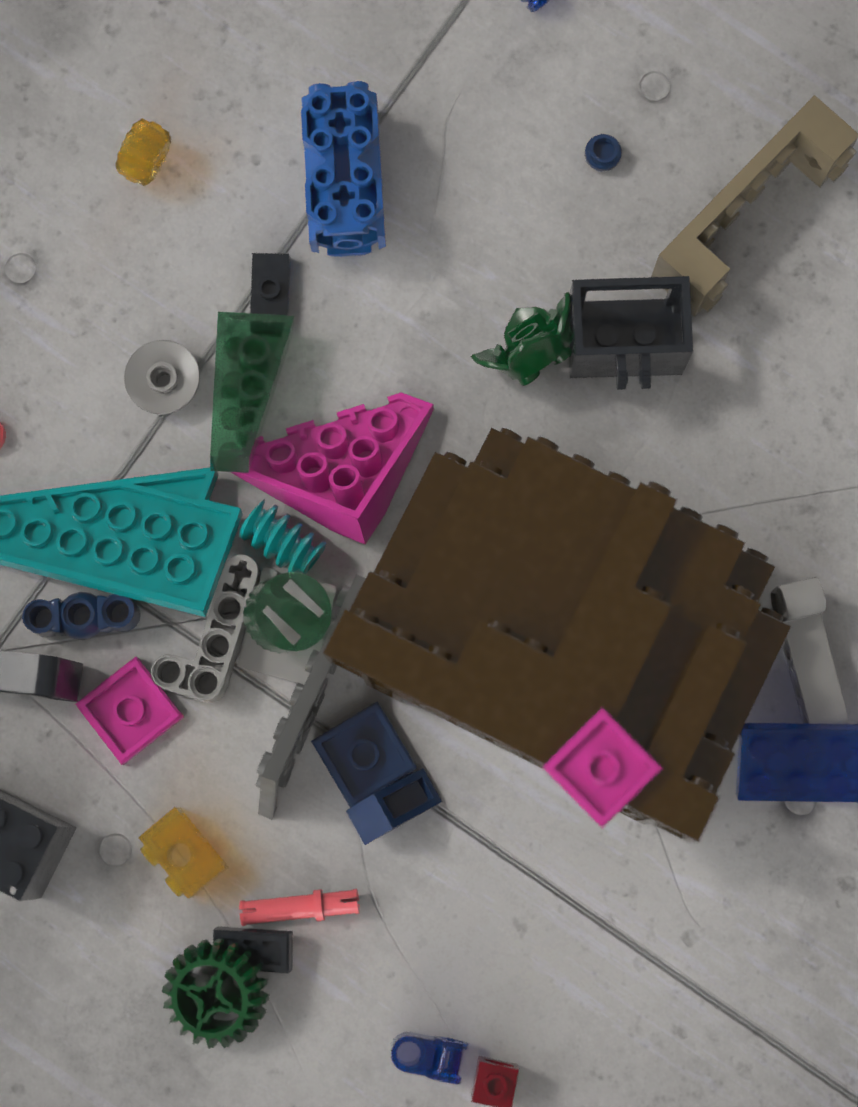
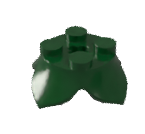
[471,292,573,386]

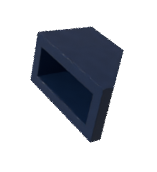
[346,768,442,845]

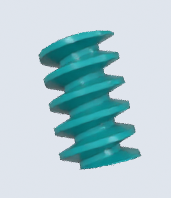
[239,499,327,577]

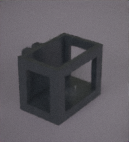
[569,276,693,390]

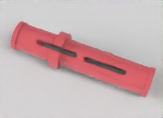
[239,889,360,926]

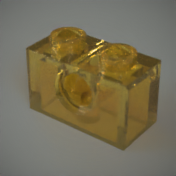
[138,807,229,899]

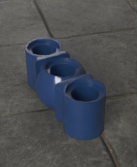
[22,592,141,640]

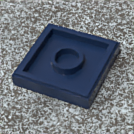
[311,701,417,808]

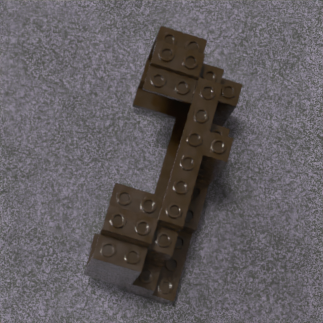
[323,427,791,842]

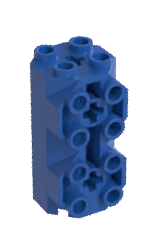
[301,81,386,257]

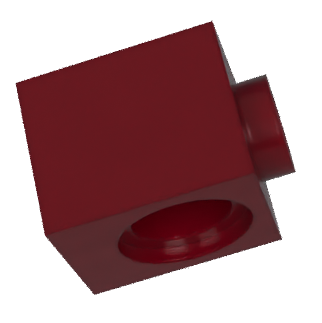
[471,1056,519,1107]

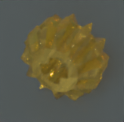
[115,118,171,186]

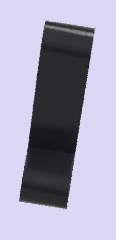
[0,650,83,702]

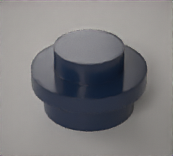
[585,134,622,171]

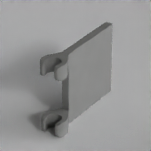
[237,567,338,685]

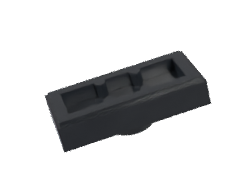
[250,253,291,330]
[213,926,293,974]

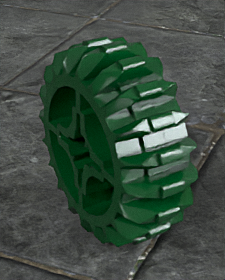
[161,939,270,1049]

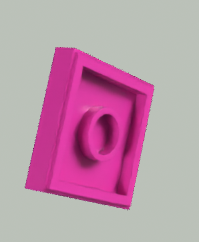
[75,656,184,765]
[542,708,662,828]

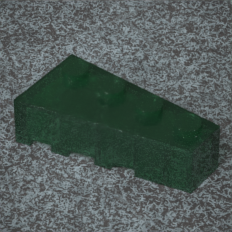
[210,312,294,473]

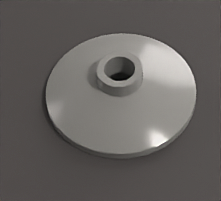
[124,340,200,415]

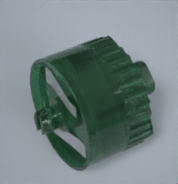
[243,572,332,654]

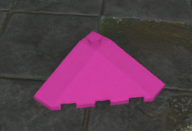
[229,392,434,545]

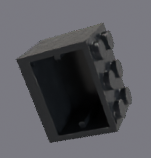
[0,790,77,901]

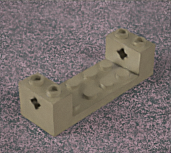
[651,95,858,317]

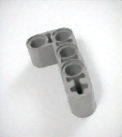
[151,554,261,703]
[770,577,849,737]

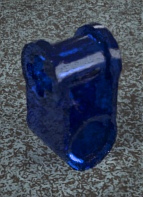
[390,1032,469,1084]

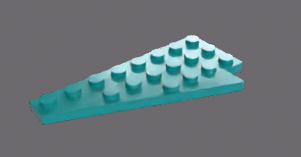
[0,467,243,617]

